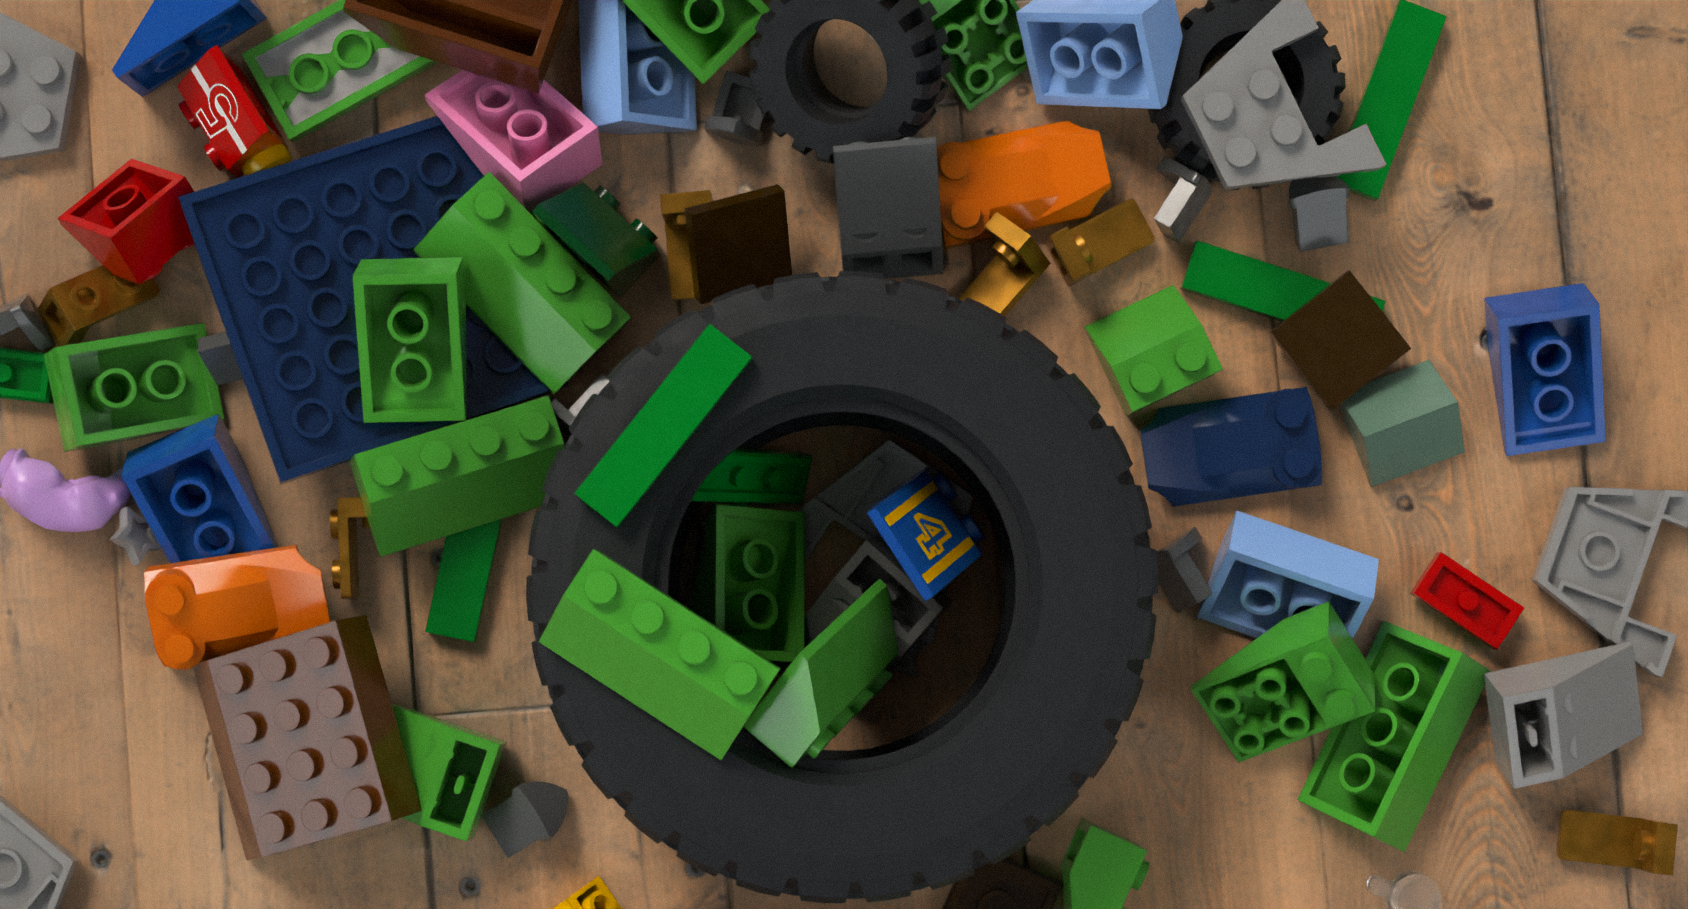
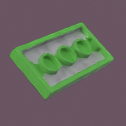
[242,0,439,143]

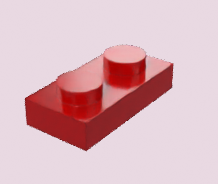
[1410,552,1524,649]

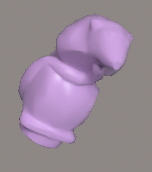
[0,448,131,532]

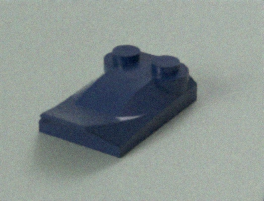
[1140,387,1322,507]

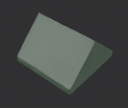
[1339,360,1465,487]

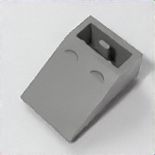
[1484,641,1643,789]

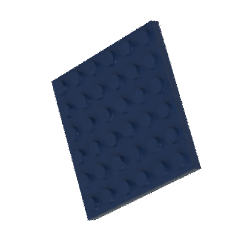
[178,116,569,485]

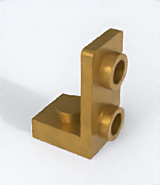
[660,190,713,301]
[1045,199,1155,287]
[958,212,1051,316]
[37,265,160,346]
[330,497,370,599]
[1556,809,1678,876]

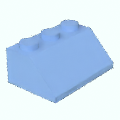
[578,0,697,134]
[1016,0,1183,109]
[1197,510,1379,639]

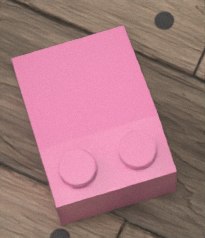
[425,70,603,215]

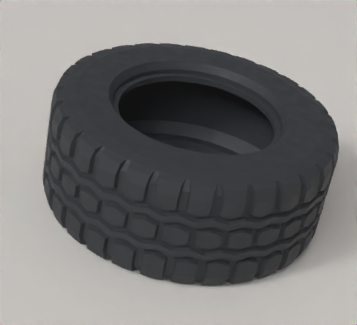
[526,271,1158,903]

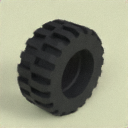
[749,0,951,164]
[1148,0,1346,190]

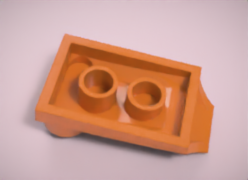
[937,120,1112,249]
[144,545,331,670]

